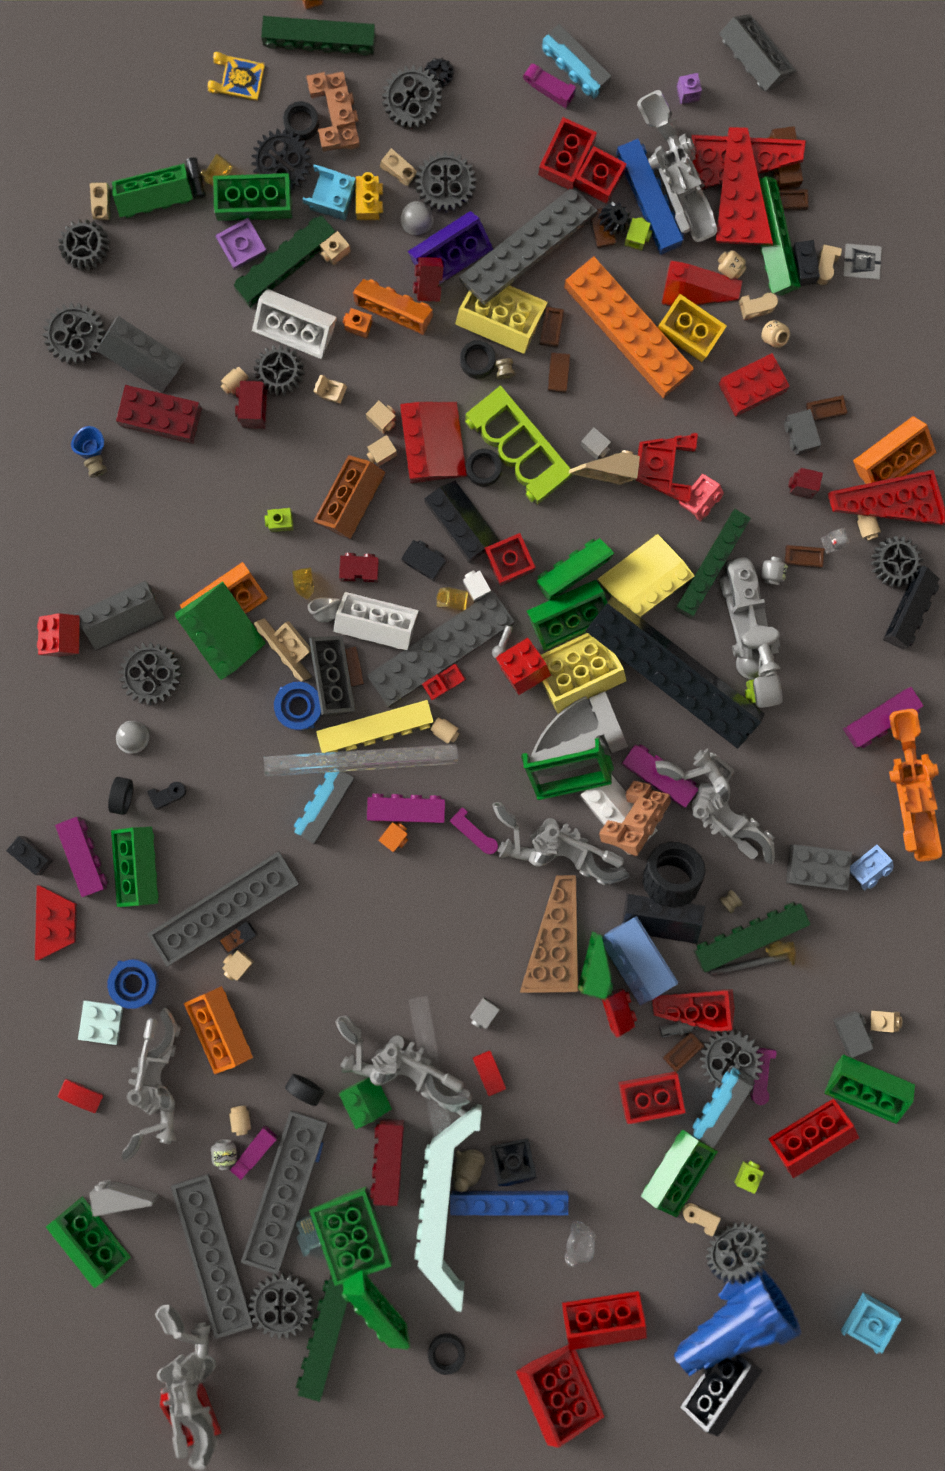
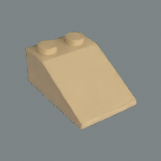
[569,451,640,485]

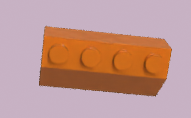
[353,279,433,335]
[853,416,936,484]
[180,562,268,614]
[183,986,253,1075]

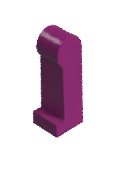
[523,64,576,109]
[450,807,498,854]
[750,1048,777,1105]
[230,1125,278,1180]

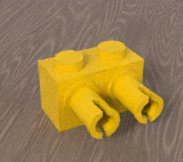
[356,172,383,220]

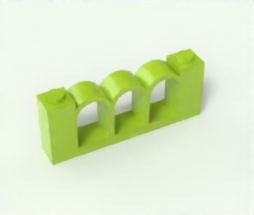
[465,385,573,505]

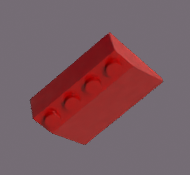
[400,402,467,484]
[516,1345,605,1448]

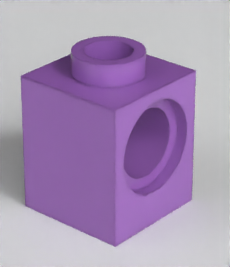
[677,73,702,104]

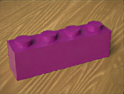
[843,687,924,749]
[621,744,698,808]
[367,794,445,823]
[55,817,108,897]

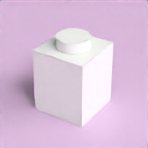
[463,570,491,602]

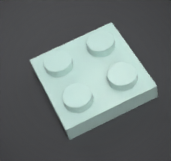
[78,1000,123,1045]

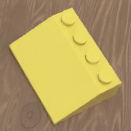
[455,285,548,354]
[597,534,694,617]
[541,633,627,714]

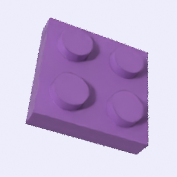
[215,218,267,270]

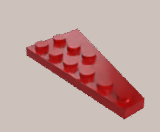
[692,135,806,189]

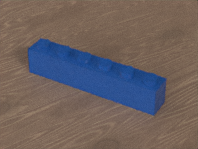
[616,139,684,255]
[450,1191,568,1215]

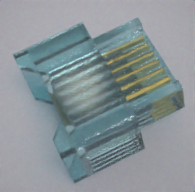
[296,1215,321,1256]

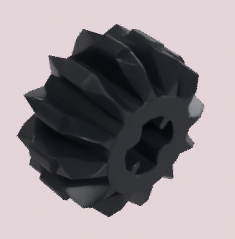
[598,202,632,236]

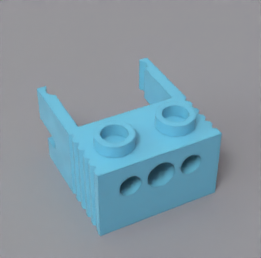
[302,164,356,221]
[841,1292,902,1354]

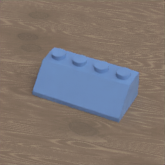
[602,916,678,1005]

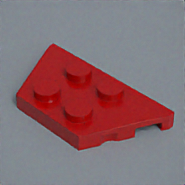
[35,885,77,960]

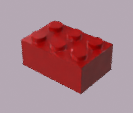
[538,117,597,189]
[719,353,790,417]
[618,1071,685,1124]

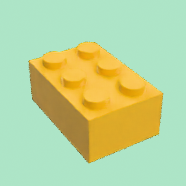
[658,294,727,362]

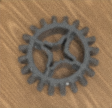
[58,219,110,271]
[253,344,305,396]
[871,536,923,588]

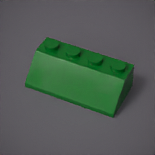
[112,163,193,218]
[213,173,292,221]
[536,538,614,601]
[527,579,607,651]
[111,826,158,907]
[824,1054,915,1124]
[641,1129,718,1218]
[46,1196,131,1289]
[342,1270,410,1350]

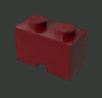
[413,257,444,302]
[788,468,823,499]
[339,553,379,583]

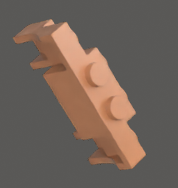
[306,72,360,152]
[599,781,671,856]

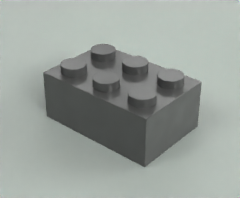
[786,844,852,890]

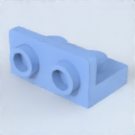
[850,845,894,891]

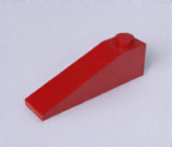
[661,261,742,306]
[652,989,735,1031]

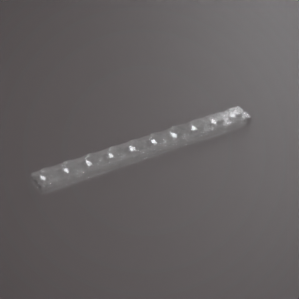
[264,744,458,777]

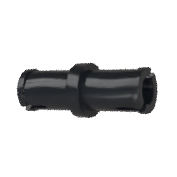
[185,157,206,198]

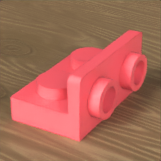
[679,474,724,521]

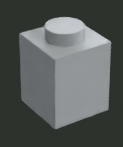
[580,428,611,460]
[470,997,500,1029]

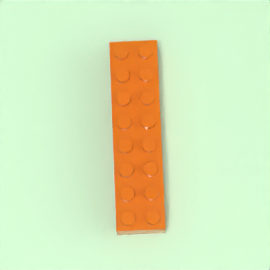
[564,256,694,399]

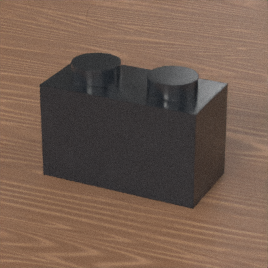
[792,240,820,286]
[401,539,446,582]
[6,836,54,875]

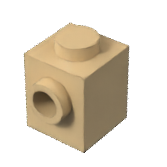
[320,231,351,266]
[366,401,396,434]
[367,435,397,467]
[222,949,254,981]

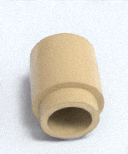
[220,367,249,395]
[857,515,881,541]
[430,717,460,744]
[229,1105,251,1136]

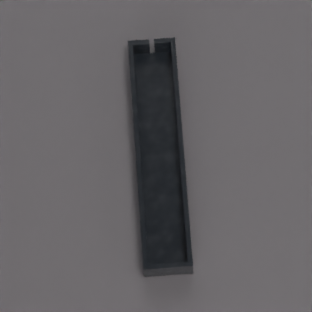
[586,596,765,749]

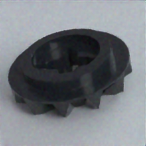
[424,57,454,87]

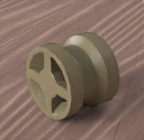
[495,358,515,379]
[84,455,107,478]
[719,890,743,914]

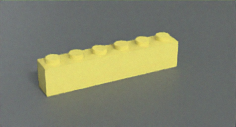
[316,700,434,757]

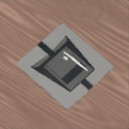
[844,244,882,279]

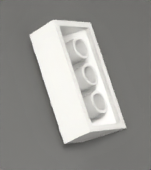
[252,289,337,359]
[333,592,418,650]
[579,774,658,855]

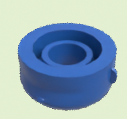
[274,682,322,731]
[107,959,159,1009]

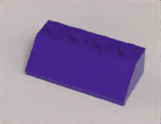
[408,211,493,284]

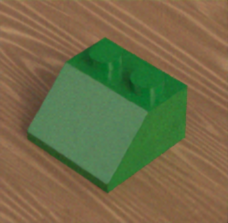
[339,1077,392,1129]

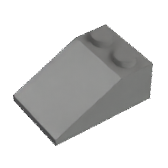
[89,1180,159,1216]

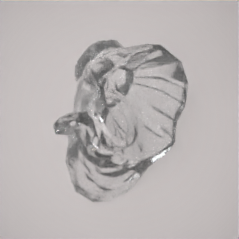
[564,1221,597,1267]

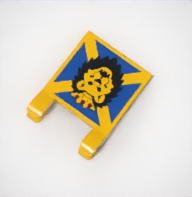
[208,52,264,101]

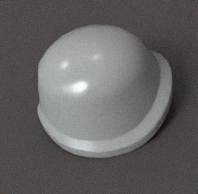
[401,201,433,235]
[308,597,341,623]
[736,649,760,680]
[116,721,150,754]

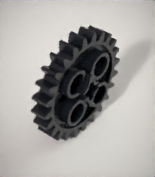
[251,129,312,191]

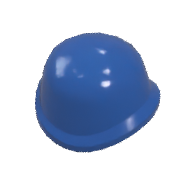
[71,426,104,459]

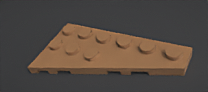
[520,875,578,993]

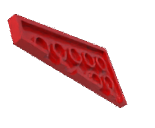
[716,127,773,246]
[828,470,945,525]

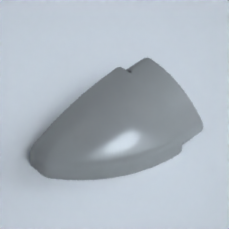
[530,691,628,777]

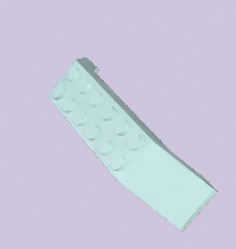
[415,1104,482,1311]

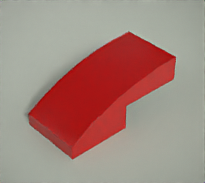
[422,664,466,700]
[473,1050,506,1096]
[57,1078,103,1114]

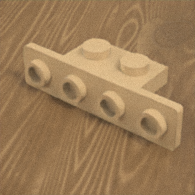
[254,619,312,682]

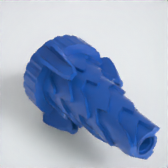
[674,1268,801,1376]

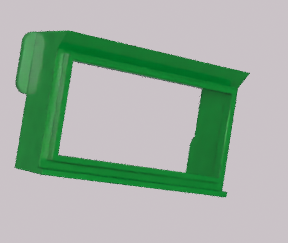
[521,738,614,800]

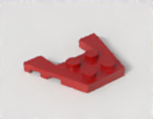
[635,433,698,504]

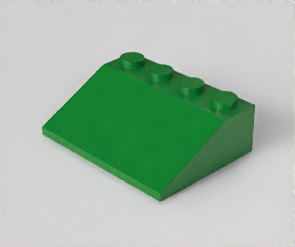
[175,581,266,680]
[578,931,613,999]
[309,1186,392,1286]

